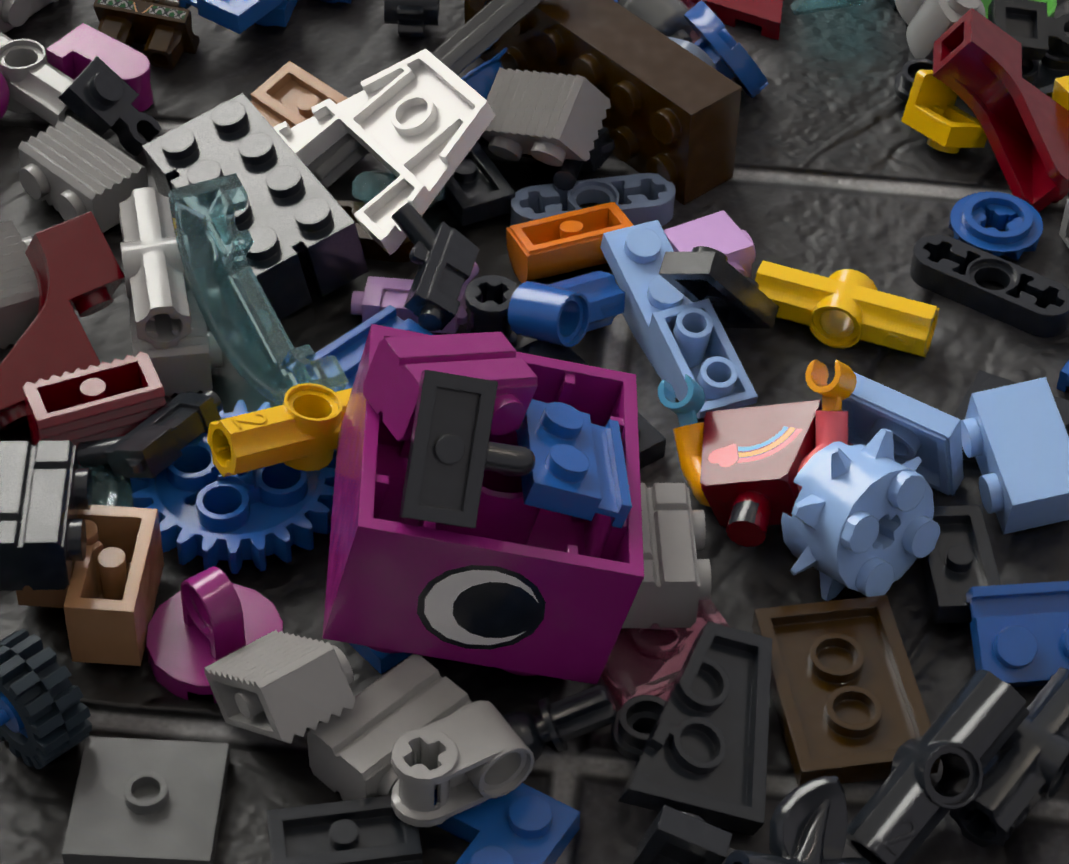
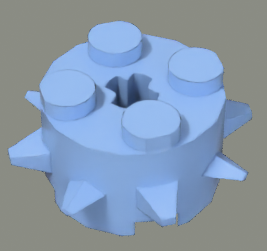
[781,428,940,601]

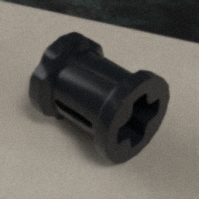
[465,275,518,348]

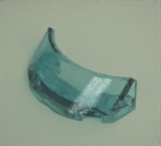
[168,173,349,405]

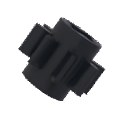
[384,0,440,38]

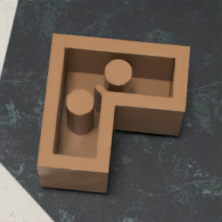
[16,505,164,666]

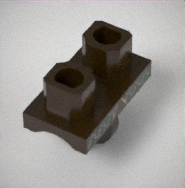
[93,0,200,70]

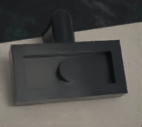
[399,370,536,528]

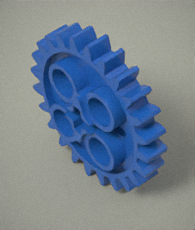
[130,400,337,574]

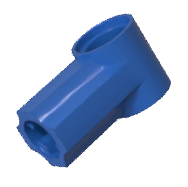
[508,271,625,347]

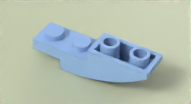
[600,220,758,419]

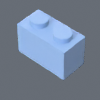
[960,377,1069,535]

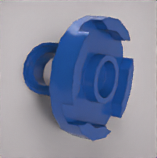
[683,0,769,98]

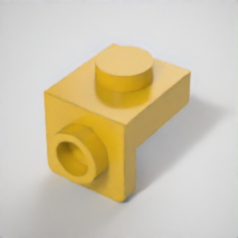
[901,69,987,154]

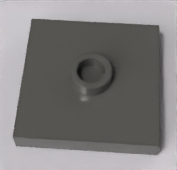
[62,736,230,864]

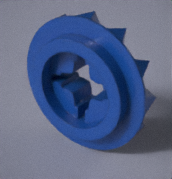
[948,191,1043,260]

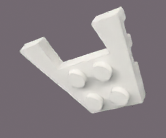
[273,49,496,255]

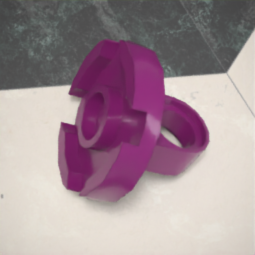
[146,566,284,703]

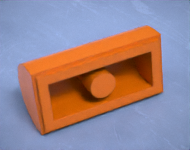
[506,202,634,283]

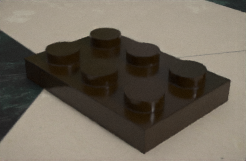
[752,595,940,786]

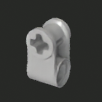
[391,700,535,827]

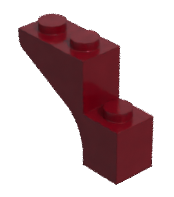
[933,8,1069,213]
[0,211,124,431]

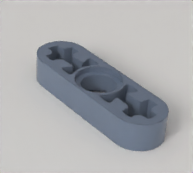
[510,173,676,226]

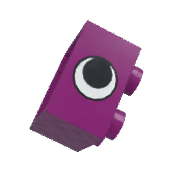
[322,324,644,685]

